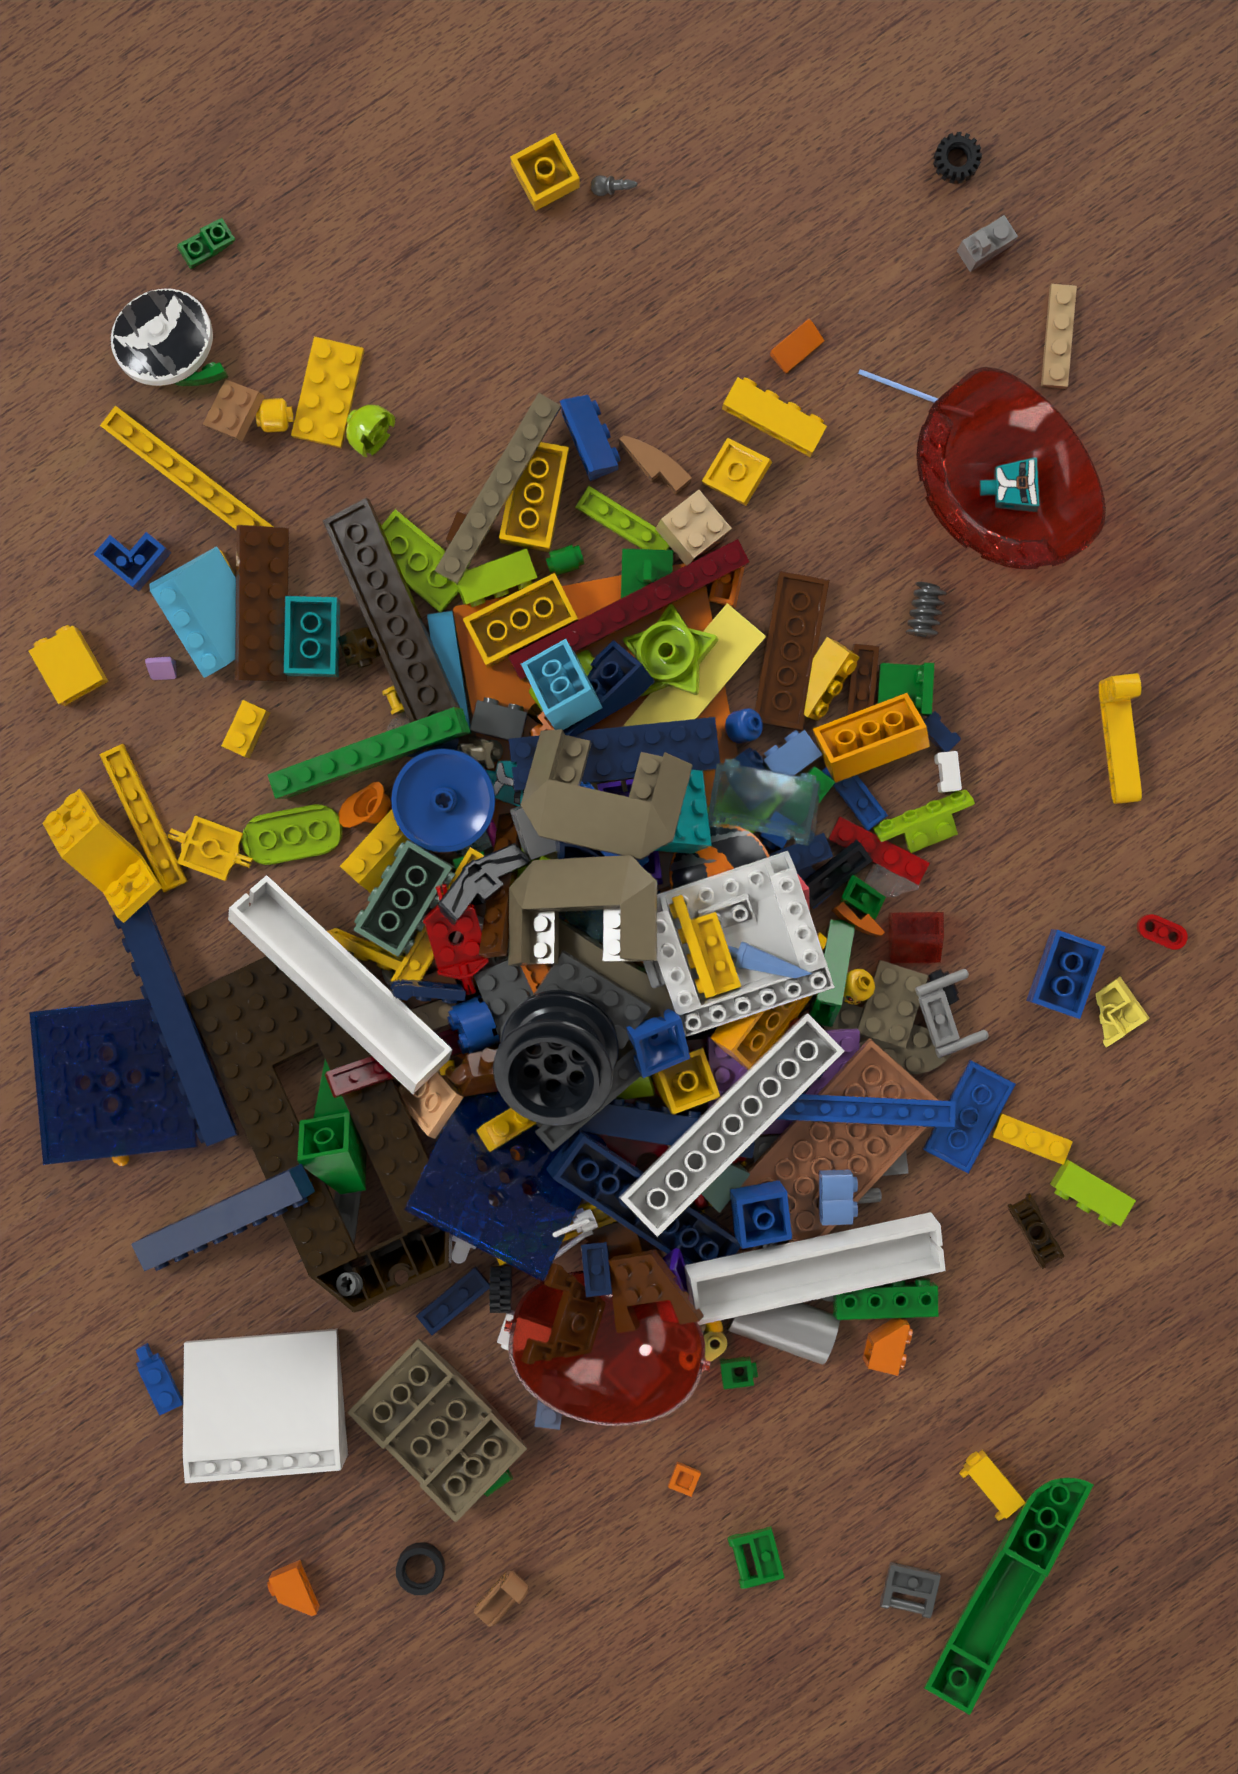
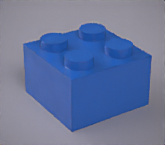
[729,1180,792,1249]

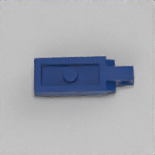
[136,1343,183,1416]

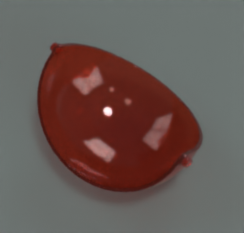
[504,1271,711,1426]

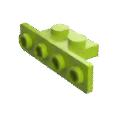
[873,790,975,853]

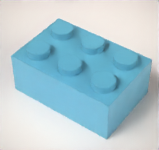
[521,639,603,730]

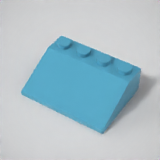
[150,546,236,678]

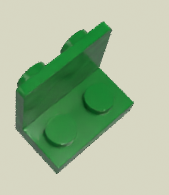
[877,662,935,717]

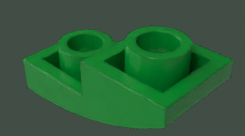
[177,218,235,269]
[175,362,228,386]

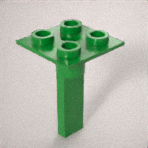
[621,549,673,598]

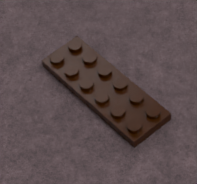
[235,525,289,682]
[754,571,830,731]

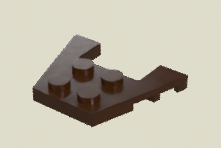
[609,1249,704,1333]
[521,1262,606,1364]

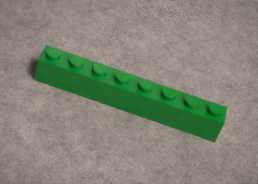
[267,707,471,799]

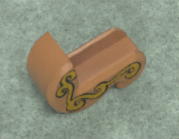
[473,1571,529,1627]

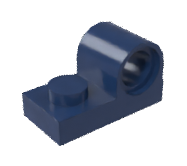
[581,1242,612,1297]

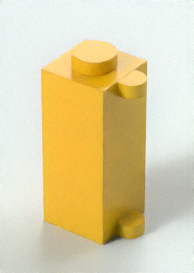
[959,1449,1025,1521]

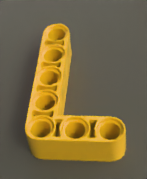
[1098,673,1142,804]

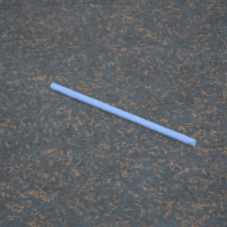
[858,369,973,417]

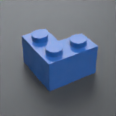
[94,532,171,591]

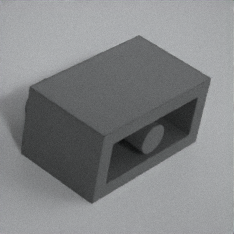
[470,697,528,741]

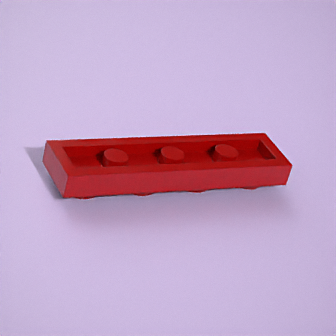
[828,816,930,885]

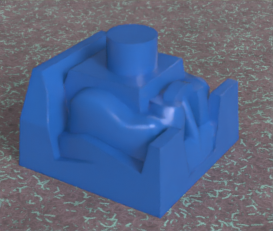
[626,1009,690,1078]

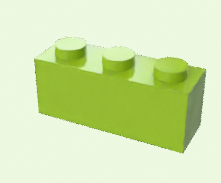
[456,548,538,607]
[1050,1159,1136,1227]

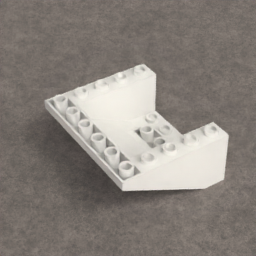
[657,851,834,1037]
[183,1328,348,1483]

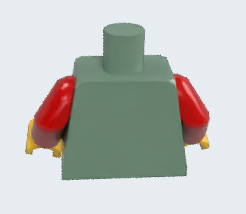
[693,1156,750,1213]

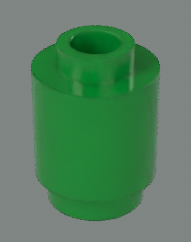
[545,544,585,576]

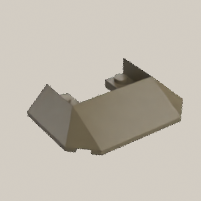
[521,729,693,860]
[508,855,657,966]

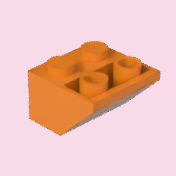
[862,1318,913,1376]

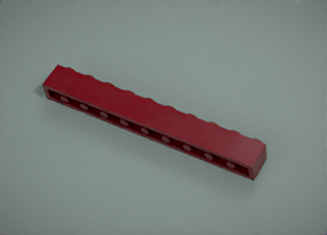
[508,539,750,680]

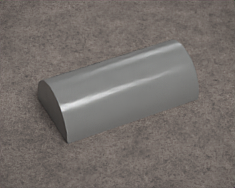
[727,1303,840,1365]

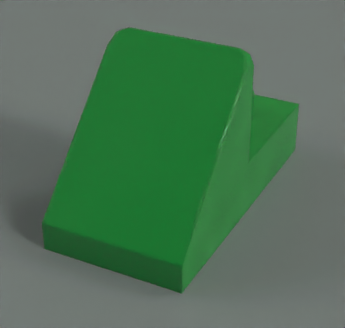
[839,875,886,920]

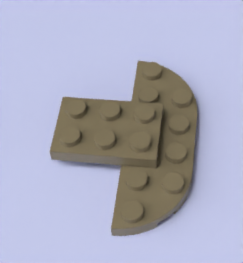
[820,960,953,1074]

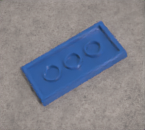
[923,1060,1016,1174]

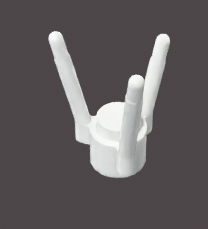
[538,1208,598,1262]

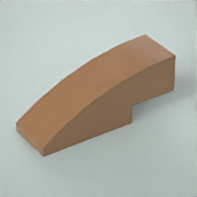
[619,435,692,495]

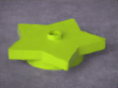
[623,604,719,696]

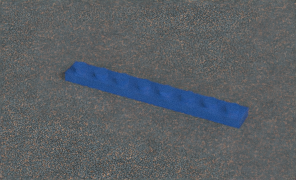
[776,1094,956,1128]

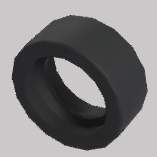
[396,1542,445,1595]

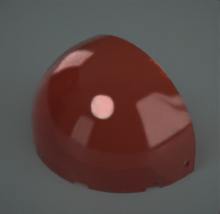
[916,367,1106,570]

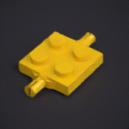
[168,816,253,881]

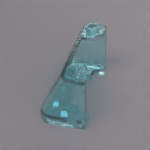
[708,759,821,846]

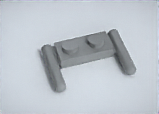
[915,969,989,1058]

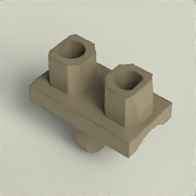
[457,736,503,768]

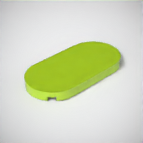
[241,804,343,865]

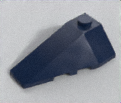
[563,640,655,737]

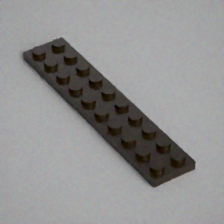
[323,498,460,752]

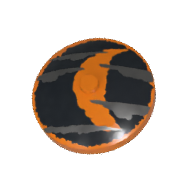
[669,824,769,889]

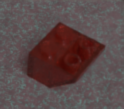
[889,912,944,963]

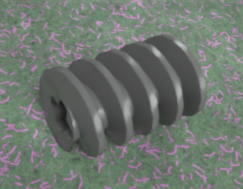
[906,582,947,637]

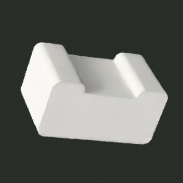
[934,751,962,793]

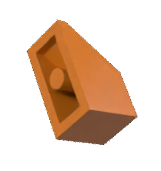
[267,1560,320,1616]

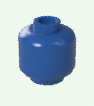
[725,708,763,744]

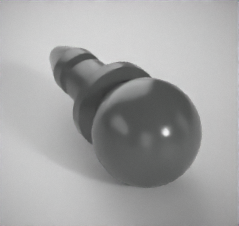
[590,175,638,196]

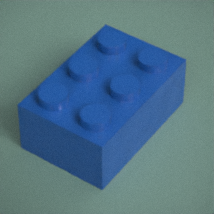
[1026,929,1105,1019]

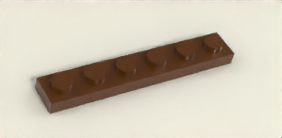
[479,813,521,958]

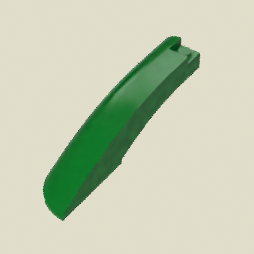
[923,1478,1094,1715]

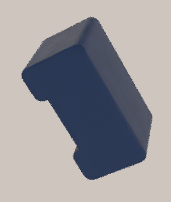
[923,711,961,752]

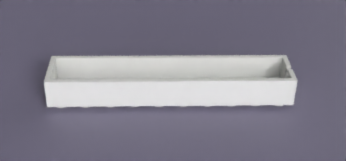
[228,875,452,1094]
[684,1212,946,1325]

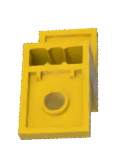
[42,789,162,923]

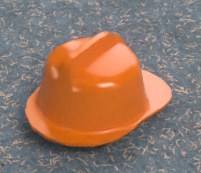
[338,782,392,828]

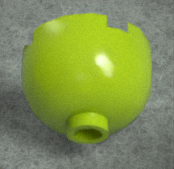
[346,405,395,457]

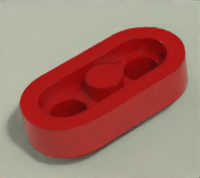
[1137,914,1188,950]

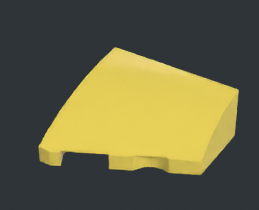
[1095,976,1149,1047]

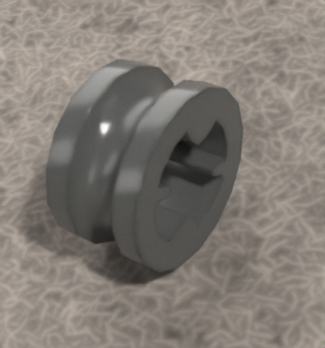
[336,1272,363,1296]

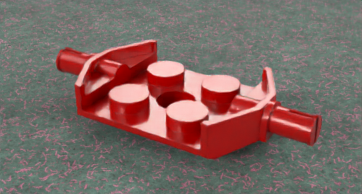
[423,884,489,995]

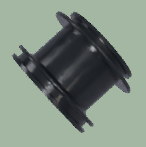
[493,990,619,1126]

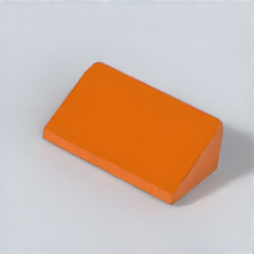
[770,318,825,374]
[708,566,745,608]

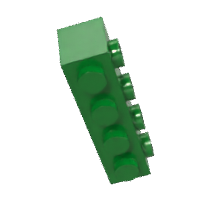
[833,1278,939,1320]

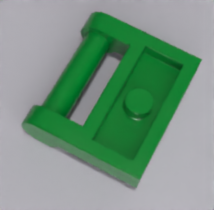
[727,1526,785,1589]

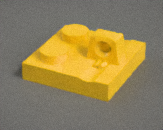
[702,438,772,506]

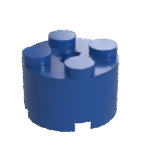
[447,995,500,1054]

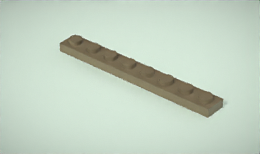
[435,393,561,585]

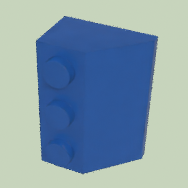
[560,395,621,482]

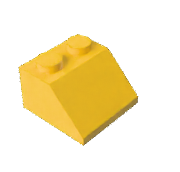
[652,1048,721,1115]

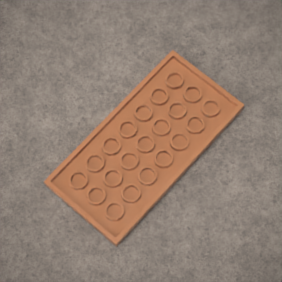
[741,1038,940,1242]

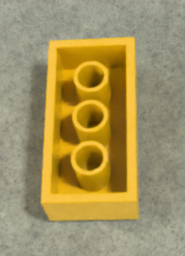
[499,442,569,552]
[463,573,578,668]

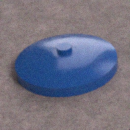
[391,748,496,852]

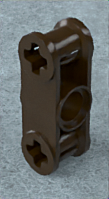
[1007,1193,1065,1269]

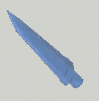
[728,942,812,978]

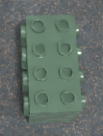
[354,840,456,957]

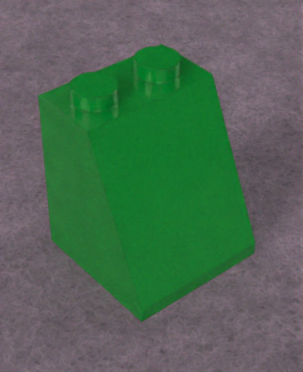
[297,1112,367,1194]

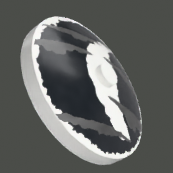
[111,289,213,386]

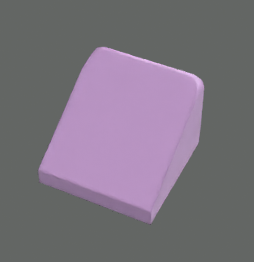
[145,657,177,680]

